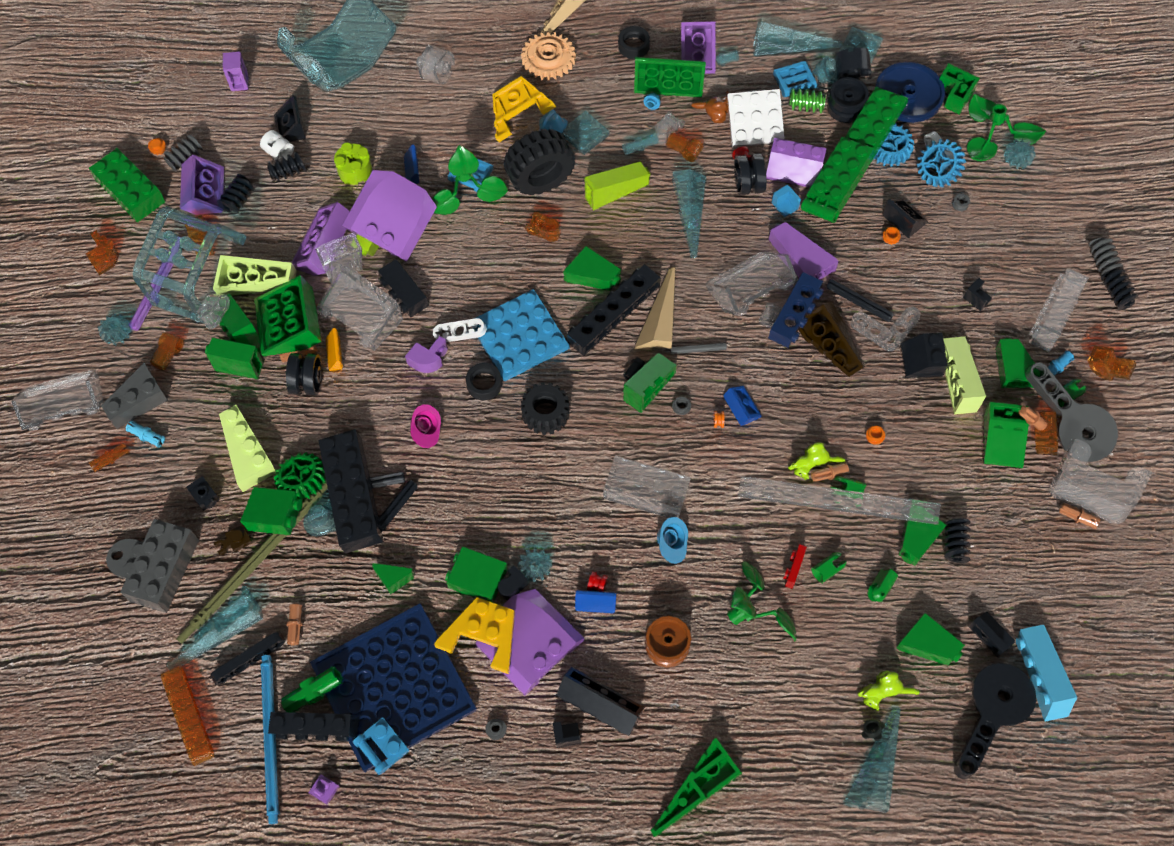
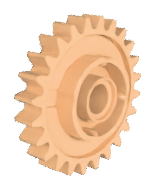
[521,32,576,81]

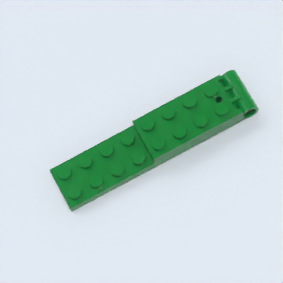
[801,87,908,223]

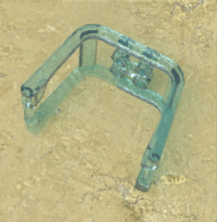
[133,206,246,325]

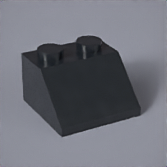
[900,333,948,378]

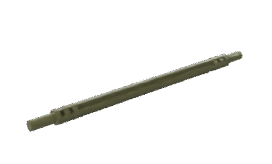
[176,480,328,644]

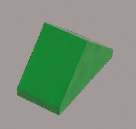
[372,563,415,595]

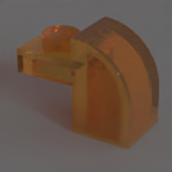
[85,230,119,276]
[1088,346,1136,381]

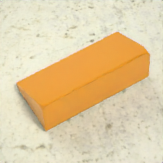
[325,328,343,371]

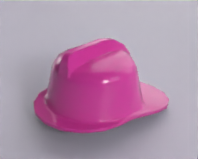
[410,404,441,448]

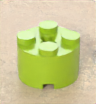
[334,142,373,185]

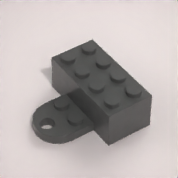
[106,519,199,613]

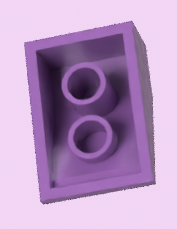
[681,22,716,74]

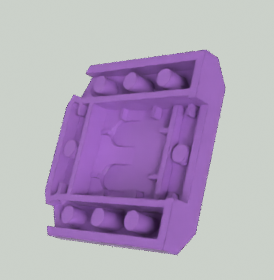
[342,170,437,262]
[476,589,584,696]

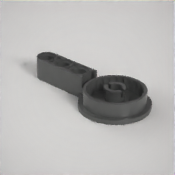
[1025,363,1118,462]

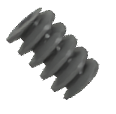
[163,135,203,172]
[1089,238,1123,277]

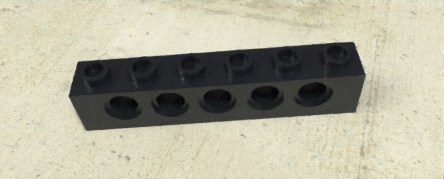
[567,264,661,356]

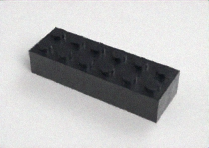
[318,429,384,553]

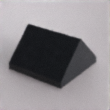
[274,95,306,142]
[883,199,928,238]

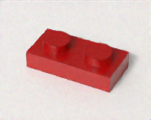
[783,544,807,589]

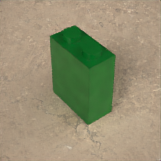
[205,338,264,379]
[240,487,303,535]
[445,546,508,603]

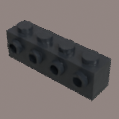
[556,667,645,736]
[268,712,359,742]

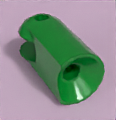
[1058,379,1086,407]
[830,476,867,501]
[811,552,847,584]
[867,568,898,602]

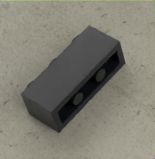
[378,259,429,318]

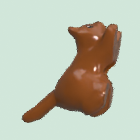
[691,91,730,123]

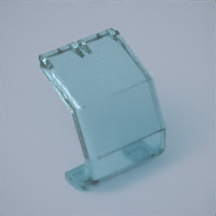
[277,0,396,92]

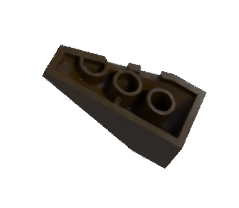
[799,302,865,377]

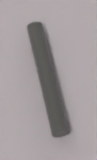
[670,343,727,354]

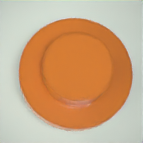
[148,138,166,155]
[882,227,901,245]
[866,426,885,445]

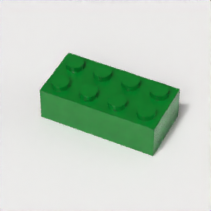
[89,148,166,223]

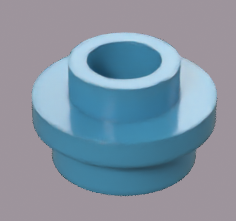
[644,93,661,110]

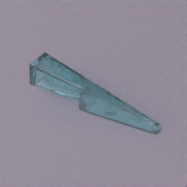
[753,21,843,56]
[672,169,706,258]
[166,586,263,672]
[843,708,901,813]

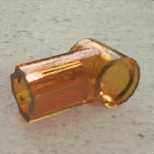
[666,132,704,162]
[150,332,184,371]

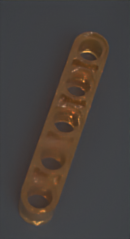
[160,665,215,766]

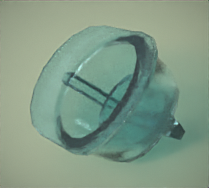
[812,56,837,84]
[303,503,336,537]

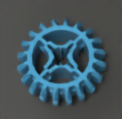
[873,123,914,167]
[917,139,966,188]

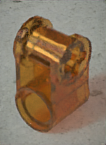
[525,212,560,242]

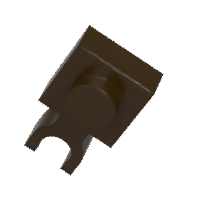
[213,524,252,556]

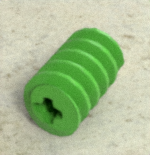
[789,88,826,114]

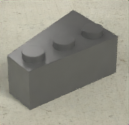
[101,363,167,429]

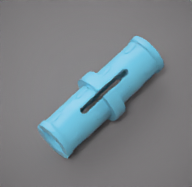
[126,421,165,448]

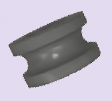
[952,193,970,211]

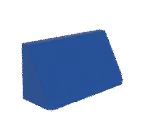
[404,145,420,184]
[723,386,761,426]
[575,590,616,613]

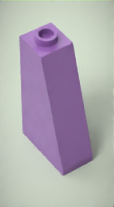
[769,222,839,279]

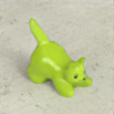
[788,442,846,480]
[857,671,920,711]

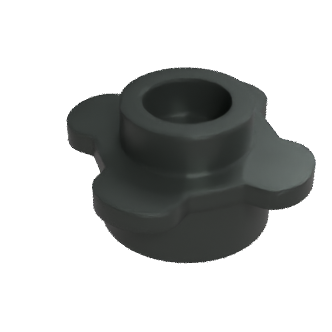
[861,719,885,741]

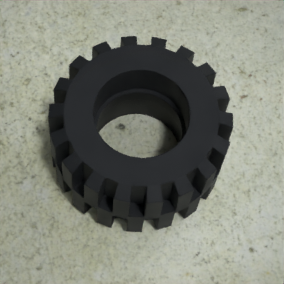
[521,382,569,435]

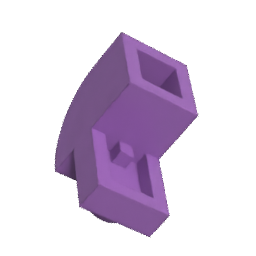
[405,336,447,373]

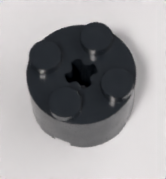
[835,48,871,80]

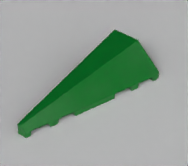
[651,738,742,837]

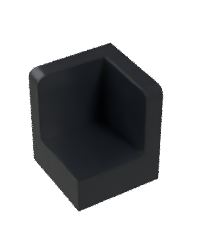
[963,278,992,311]
[552,721,581,748]

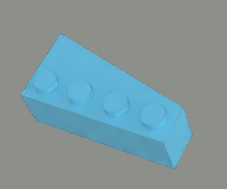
[1016,624,1077,722]

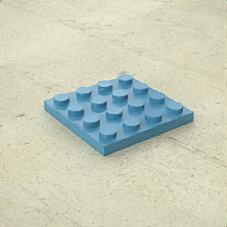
[473,289,570,382]

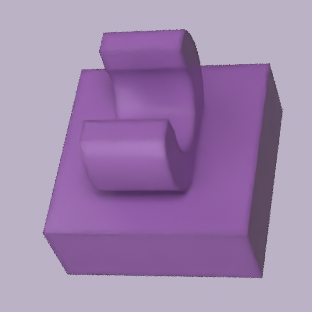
[308,774,339,805]

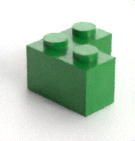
[939,64,980,115]

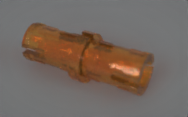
[88,442,130,473]

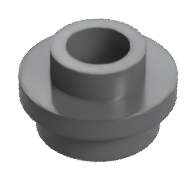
[672,396,691,415]
[486,719,507,740]

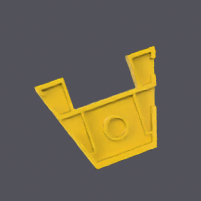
[492,76,556,142]
[434,597,515,674]

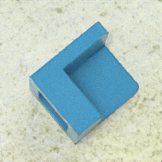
[772,184,801,217]

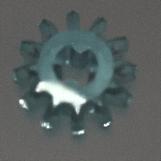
[1004,139,1036,170]
[98,313,132,346]
[518,547,552,583]

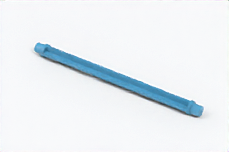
[260,655,279,824]

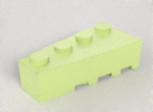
[213,255,297,297]
[943,336,986,414]
[219,405,276,492]

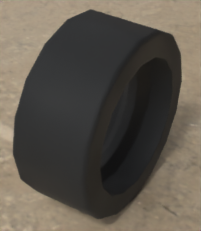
[618,26,650,59]
[465,363,502,401]

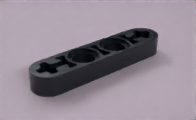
[210,631,286,685]

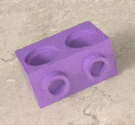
[223,51,248,91]

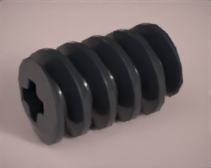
[267,152,307,184]
[217,174,255,213]
[1101,269,1139,310]
[944,518,971,563]

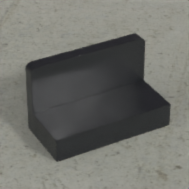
[969,612,1015,658]

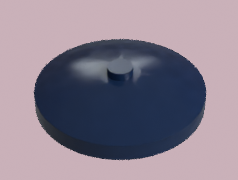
[875,62,945,123]

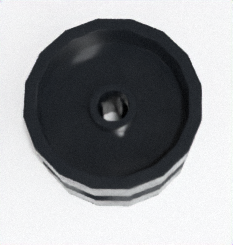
[827,77,869,123]
[734,153,767,196]
[286,353,322,395]

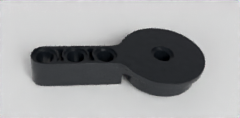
[954,663,1036,779]

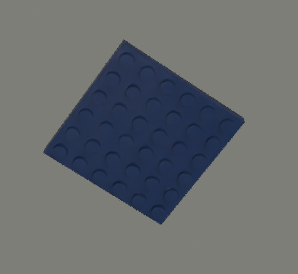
[310,603,477,773]

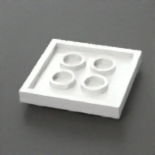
[727,89,784,147]

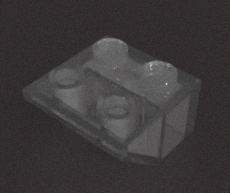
[315,232,362,283]

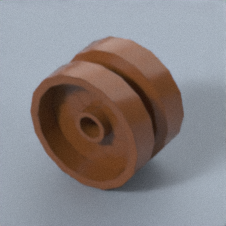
[645,616,692,668]

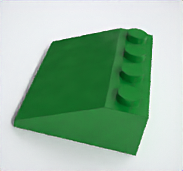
[634,57,706,97]
[254,275,322,356]

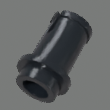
[623,357,645,380]

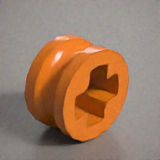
[714,411,724,428]

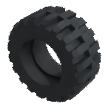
[504,129,575,195]

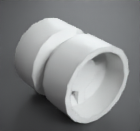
[260,130,294,163]

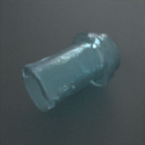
[716,50,739,66]

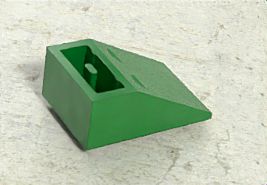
[983,402,1029,468]

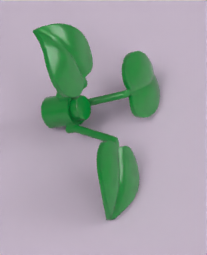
[967,94,1046,161]
[432,145,508,215]
[727,560,797,642]

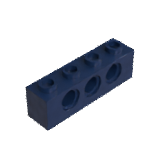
[768,272,824,348]

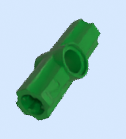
[281,667,343,713]

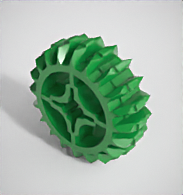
[274,452,326,502]

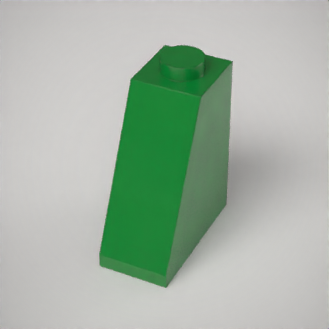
[563,246,621,291]
[995,338,1040,388]
[899,501,946,566]
[897,613,965,665]

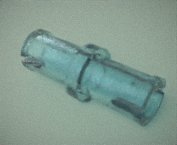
[622,133,658,155]

